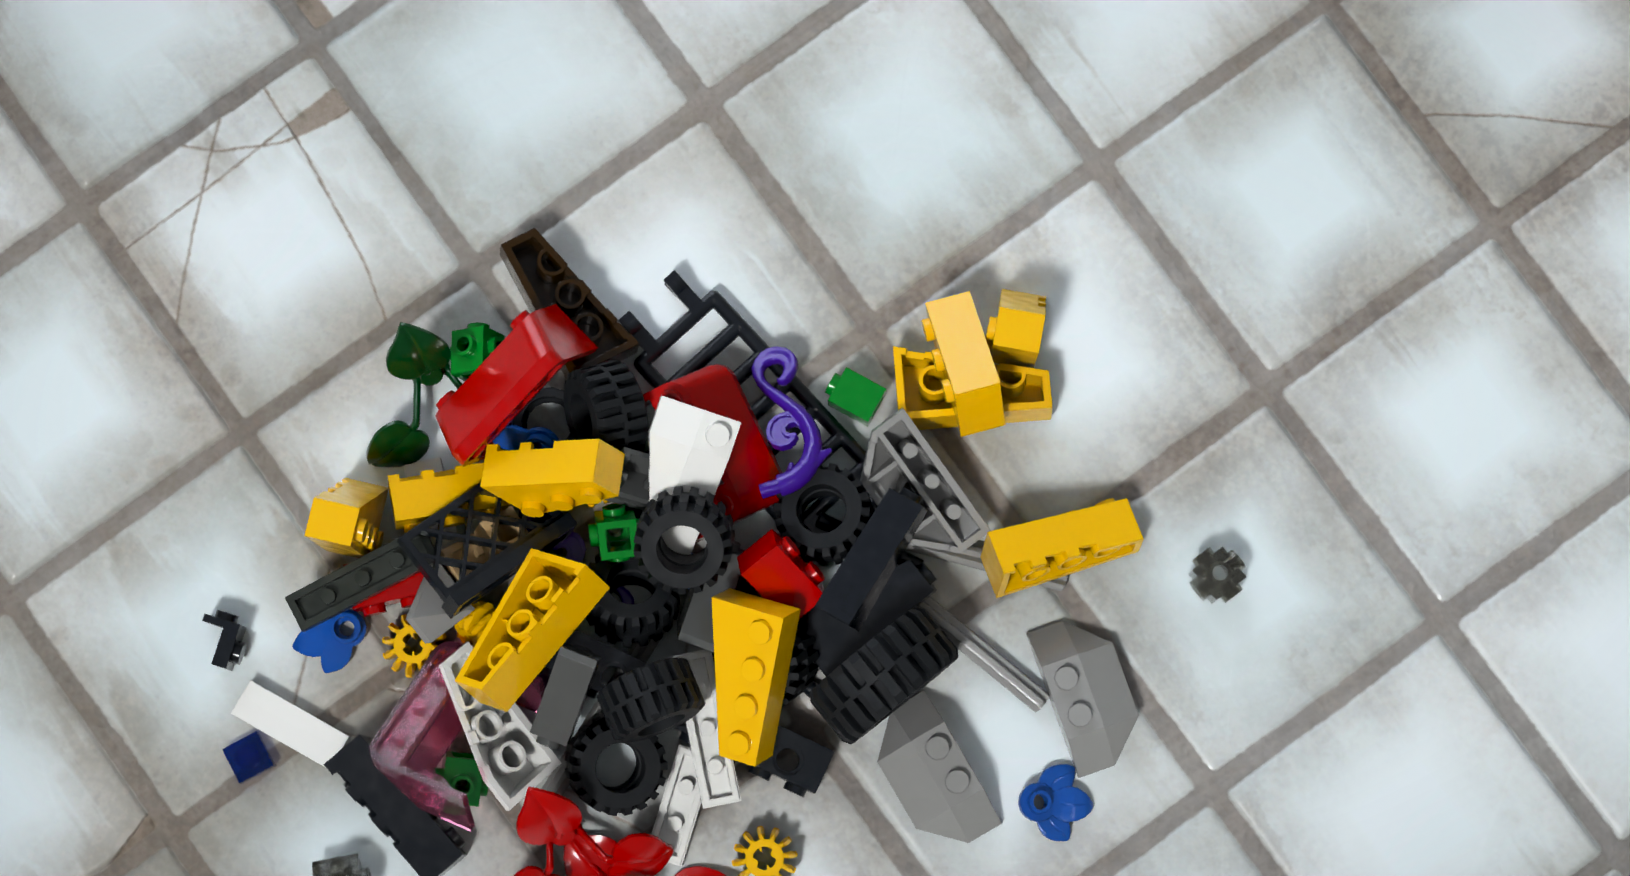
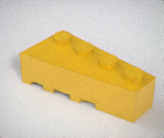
[893,346,1053,430]
[304,478,389,558]
[980,498,1144,598]
[454,548,610,712]
[711,588,801,767]

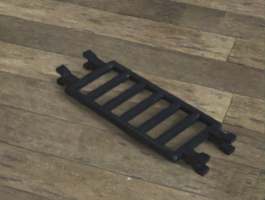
[618,270,877,533]

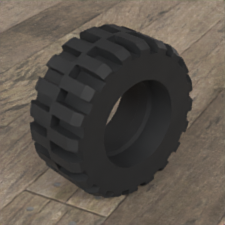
[810,606,958,744]

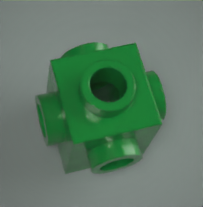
[450,322,505,381]
[588,503,639,562]
[432,750,488,811]

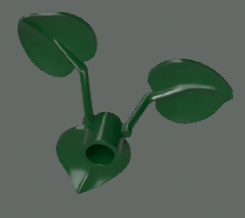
[366,322,462,467]

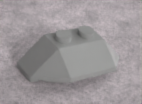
[860,408,991,554]
[1026,621,1139,778]
[877,691,1002,843]

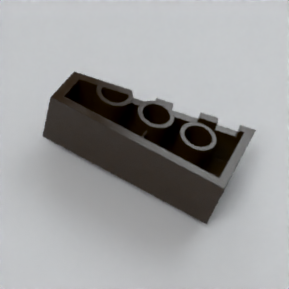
[500,228,640,380]

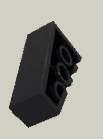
[323,734,467,876]

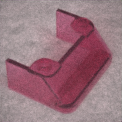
[369,641,545,832]

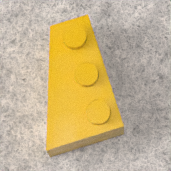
[985,289,1046,368]
[921,291,1006,437]
[480,439,625,517]
[387,463,510,533]

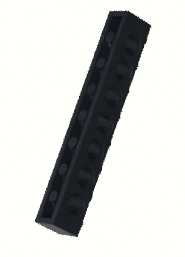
[540,630,835,798]

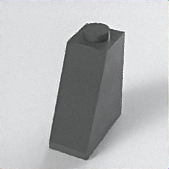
[677,540,745,652]
[530,643,602,750]

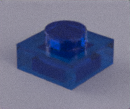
[222,731,276,784]

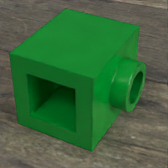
[825,367,886,427]

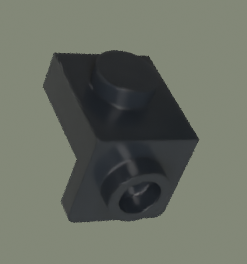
[202,610,247,671]

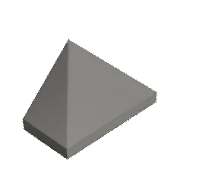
[406,564,475,644]

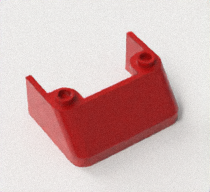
[435,304,598,467]
[643,364,782,543]

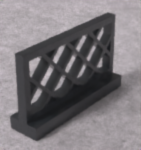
[397,482,577,619]

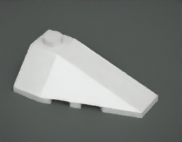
[648,395,741,555]
[439,641,561,811]

